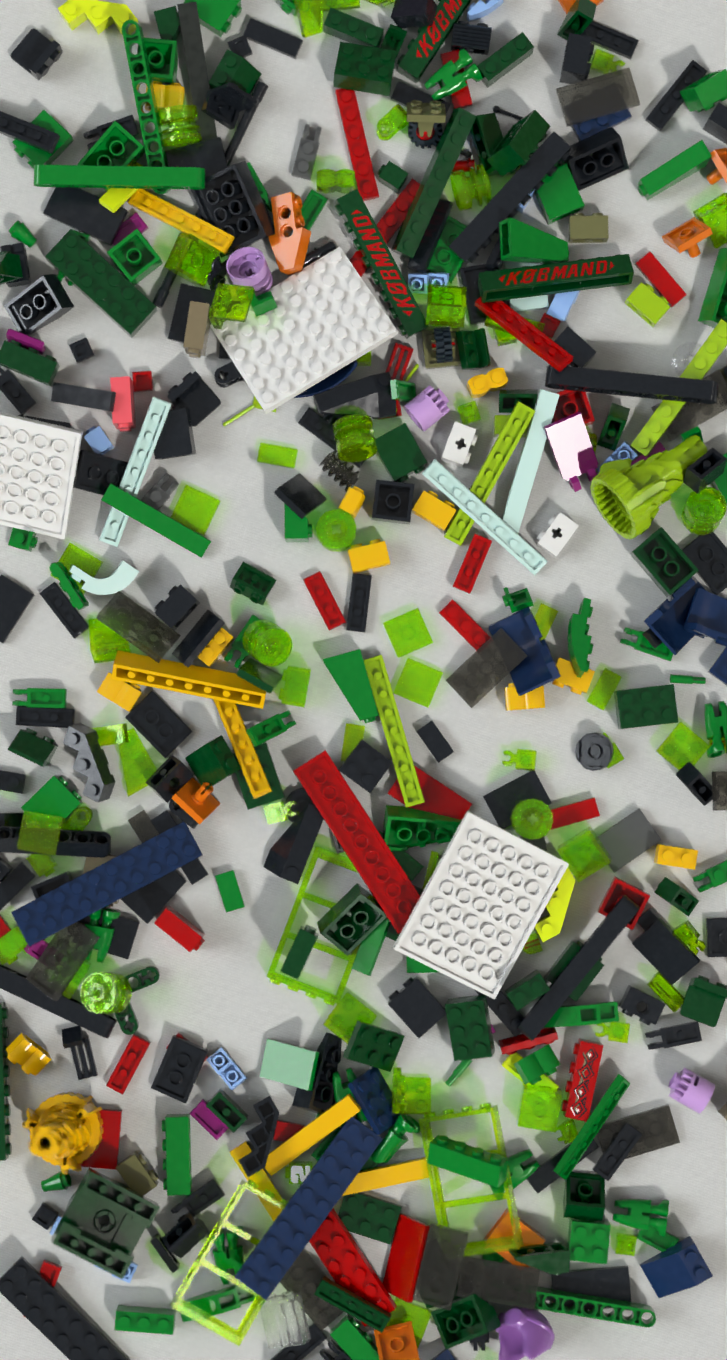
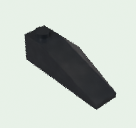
[313,372,396,419]
[263,803,323,884]
[292,1032,342,1114]

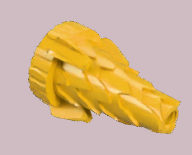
[22,1092,104,1175]

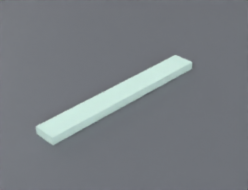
[502,389,560,533]
[99,396,171,547]
[422,459,548,575]

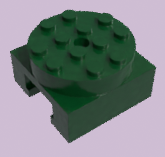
[51,1168,160,1279]

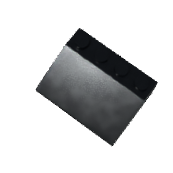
[191,161,275,258]

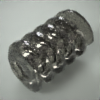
[318,450,360,492]

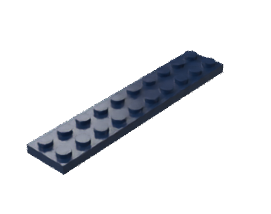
[11,822,203,947]
[235,1117,382,1300]

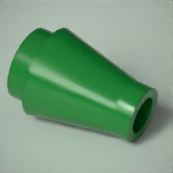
[8,220,37,248]
[41,1171,72,1192]

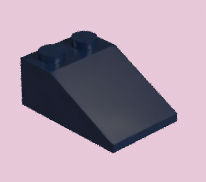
[640,1236,713,1298]

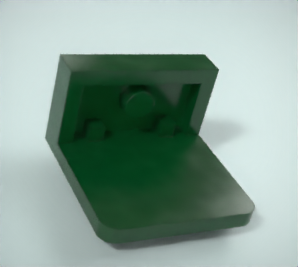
[680,975,727,1027]

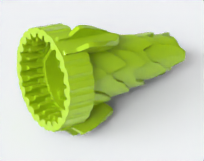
[590,435,708,540]

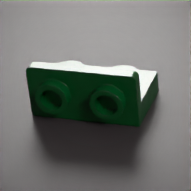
[456,328,491,370]
[230,562,276,605]

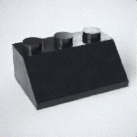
[564,127,629,191]

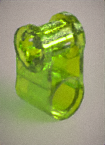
[376,104,409,141]
[60,806,93,831]

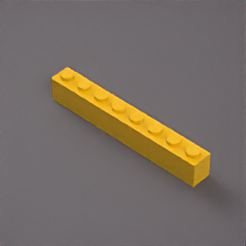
[111,650,266,709]

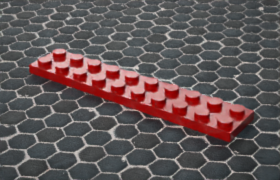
[293,750,420,934]

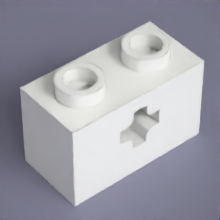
[441,422,478,467]
[536,512,579,558]

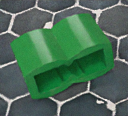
[514,1044,560,1085]

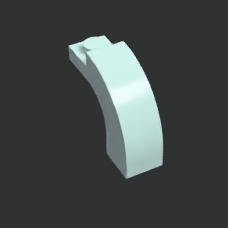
[69,561,139,595]

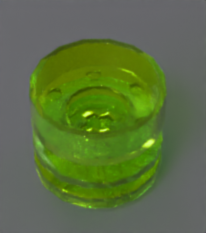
[157,105,202,147]
[450,164,492,212]
[333,414,377,462]
[681,487,727,535]
[316,509,357,552]
[243,619,292,667]
[510,798,553,840]
[80,972,132,1014]

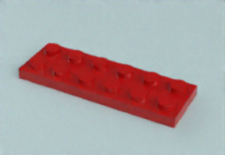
[309,1208,397,1327]

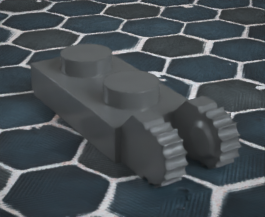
[292,124,322,180]
[141,473,179,510]

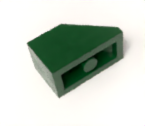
[557,0,597,40]
[154,6,181,41]
[597,403,630,451]
[654,877,699,917]

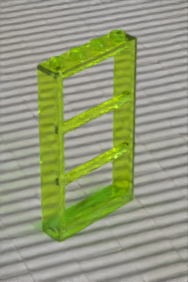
[267,846,375,1006]
[419,1102,523,1260]
[170,1179,288,1346]

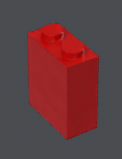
[154,905,205,952]

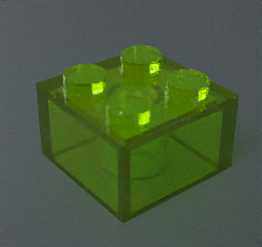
[164,232,220,286]
[426,284,467,328]
[557,826,612,883]
[517,1083,562,1133]

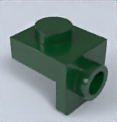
[380,24,407,58]

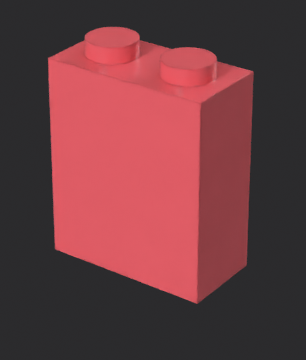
[110,376,136,432]

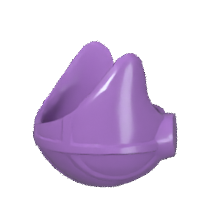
[495,1306,555,1360]

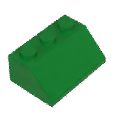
[77,121,145,192]

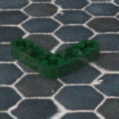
[106,966,160,1035]

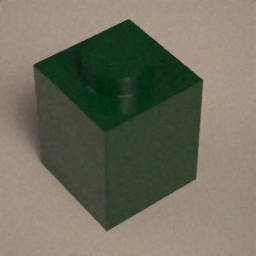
[378,161,408,194]

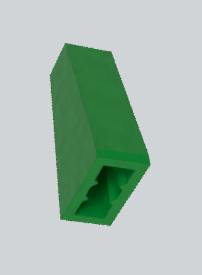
[637,140,712,200]
[499,218,569,264]
[323,649,379,723]

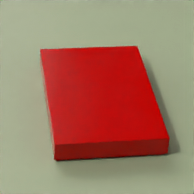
[81,1109,122,1170]

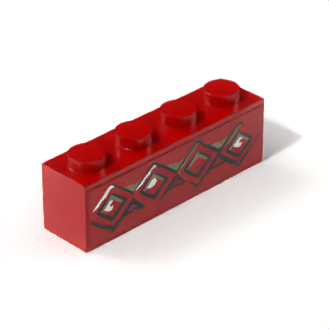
[561,1038,604,1121]

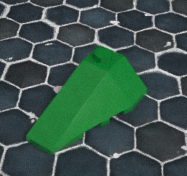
[383,805,462,851]

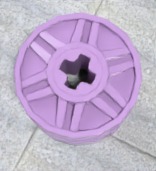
[226,247,273,299]

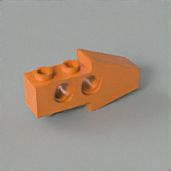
[269,192,311,275]

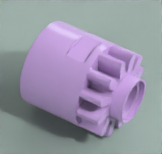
[403,385,450,432]
[668,1067,715,1114]

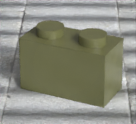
[568,213,609,243]
[116,1151,159,1196]

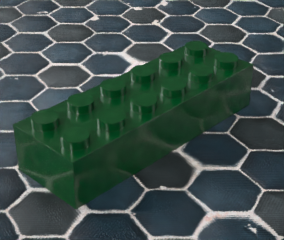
[45,229,157,338]

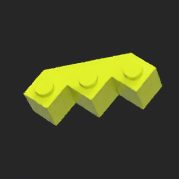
[58,0,138,36]
[534,867,575,942]

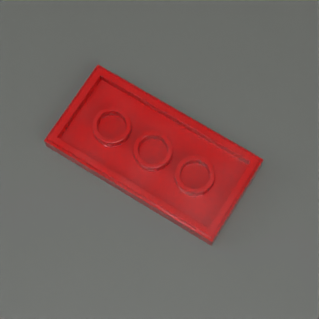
[387,765,472,820]
[383,1214,430,1303]

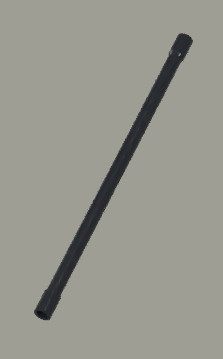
[152,81,268,308]

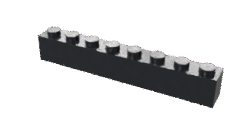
[449,132,571,265]

